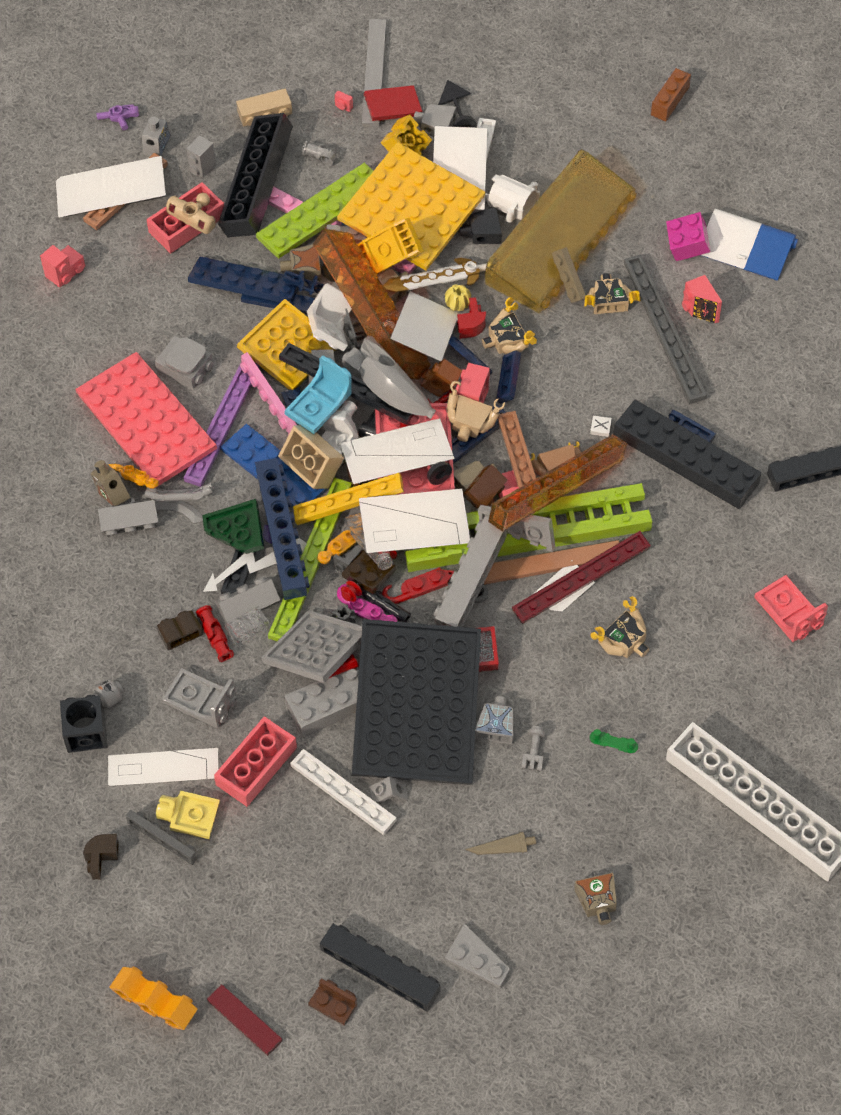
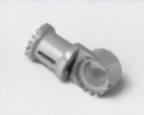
[302,141,336,166]

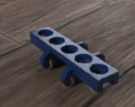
[283,270,325,295]

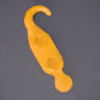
[108,464,159,489]
[317,515,363,564]

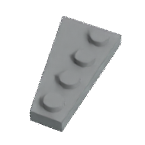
[478,505,555,553]

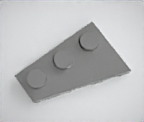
[445,923,510,988]

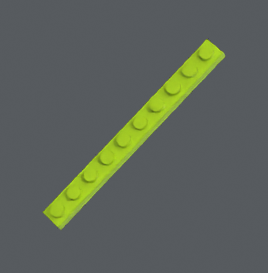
[268,478,352,641]

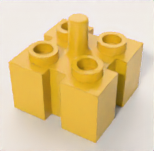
[381,115,432,155]

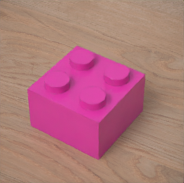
[666,212,710,261]

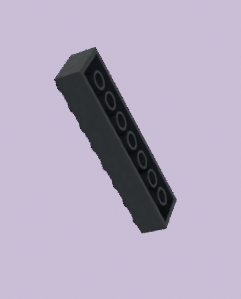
[218,113,293,238]
[613,399,762,510]

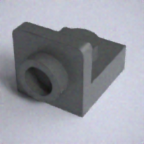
[333,546,362,573]

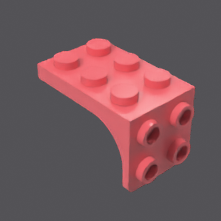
[754,575,828,642]

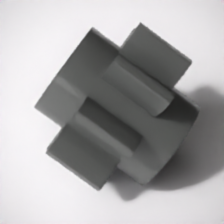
[332,605,356,623]

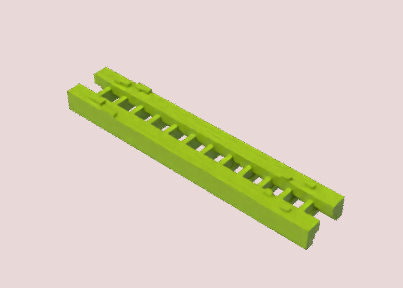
[405,483,652,572]

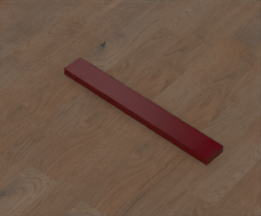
[512,531,651,624]

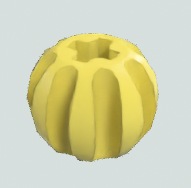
[445,284,471,312]

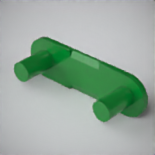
[589,729,638,753]

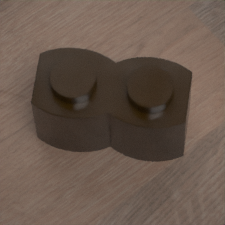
[157,610,203,650]

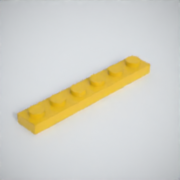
[293,473,404,525]

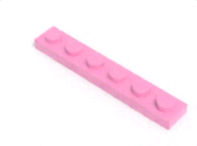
[240,352,297,435]

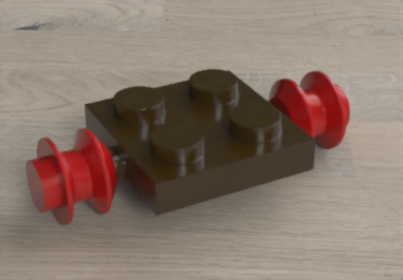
[341,549,397,602]

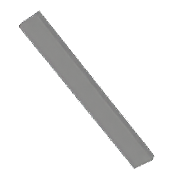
[362,19,386,127]

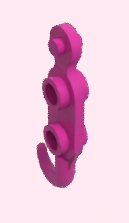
[337,583,397,622]

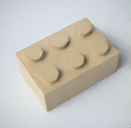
[278,425,344,489]

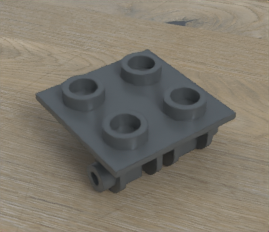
[343,308,366,350]

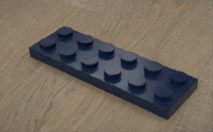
[188,256,299,303]

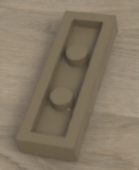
[552,247,586,303]

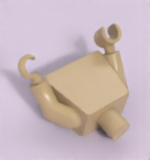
[446,381,505,442]

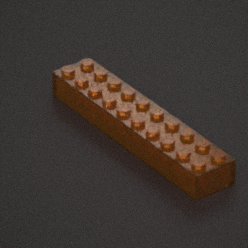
[313,229,431,380]

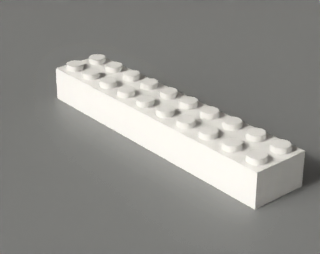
[666,722,841,882]

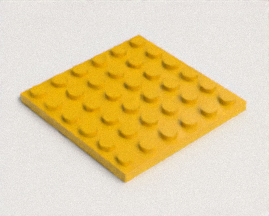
[337,142,485,271]

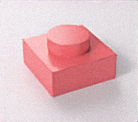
[334,91,353,112]

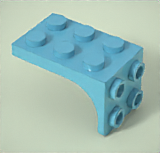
[284,355,351,434]

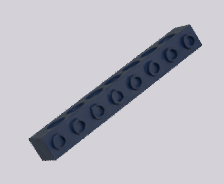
[255,458,310,600]

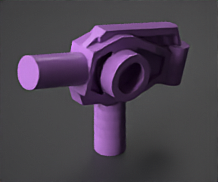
[96,104,139,130]

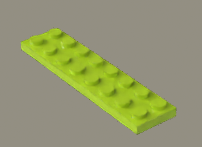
[256,162,374,259]

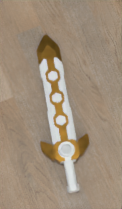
[382,257,499,292]

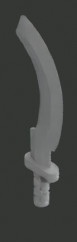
[110,497,203,523]

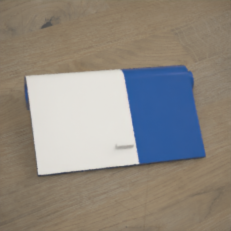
[701,208,798,281]

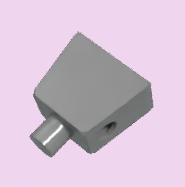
[414,104,456,137]

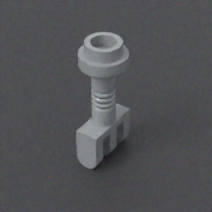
[521,726,545,771]

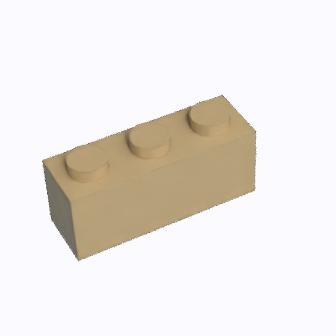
[236,88,292,127]

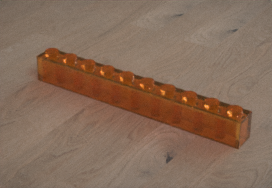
[488,434,627,532]

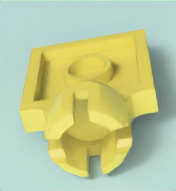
[156,791,220,839]

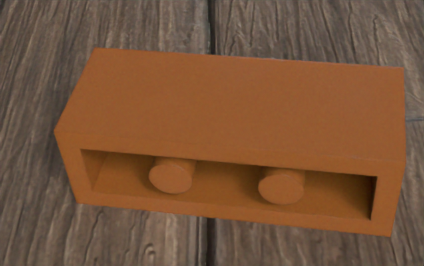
[651,68,691,122]

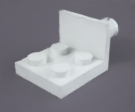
[322,400,359,469]

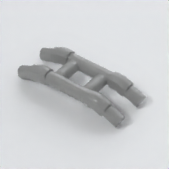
[144,483,214,502]

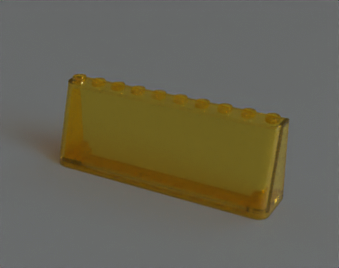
[485,149,637,313]

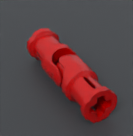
[196,605,234,662]

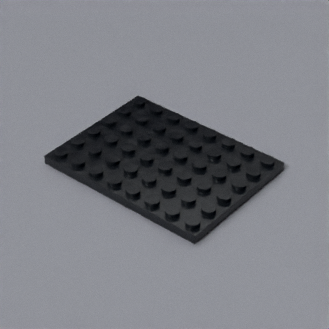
[351,619,481,785]

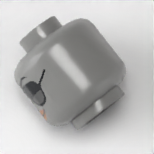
[93,679,124,709]

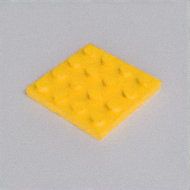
[237,299,336,390]

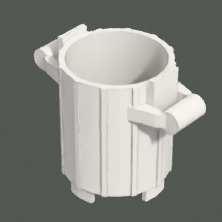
[485,174,540,222]

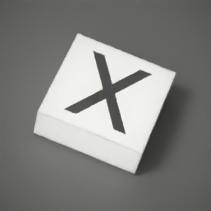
[590,416,612,437]

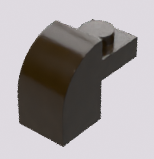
[83,834,119,880]

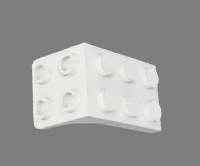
[307,283,356,351]

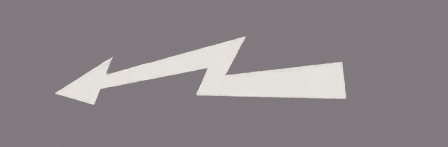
[203,538,307,592]

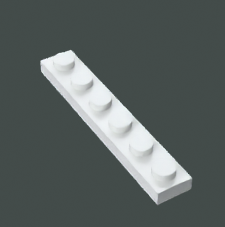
[290,749,397,835]

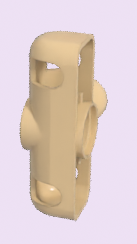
[166,193,216,234]

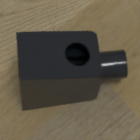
[460,207,502,244]

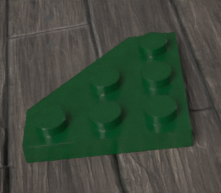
[202,499,264,554]

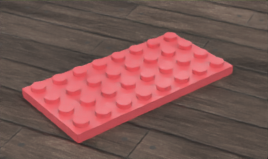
[75,352,217,488]

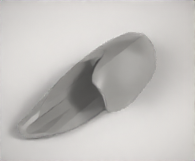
[359,336,436,419]

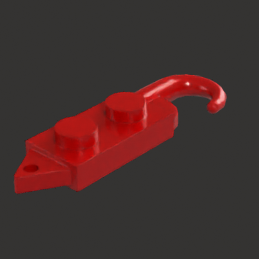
[382,567,454,604]

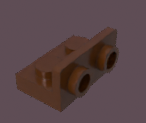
[308,978,358,1026]

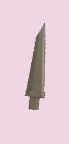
[465,832,536,855]

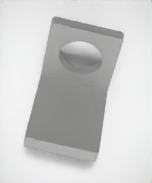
[369,776,408,804]

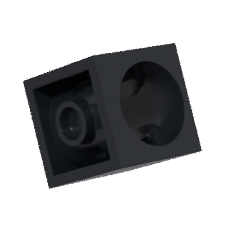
[60,695,108,753]

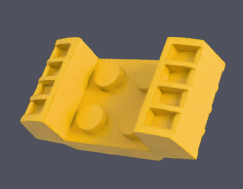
[353,218,424,278]

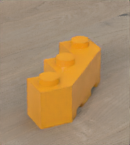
[109,966,198,1030]

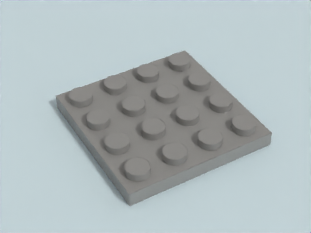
[261,610,362,683]

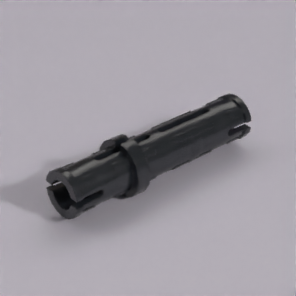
[360,587,411,622]

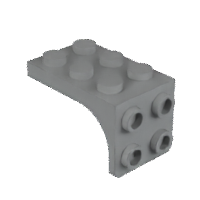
[162,668,238,729]

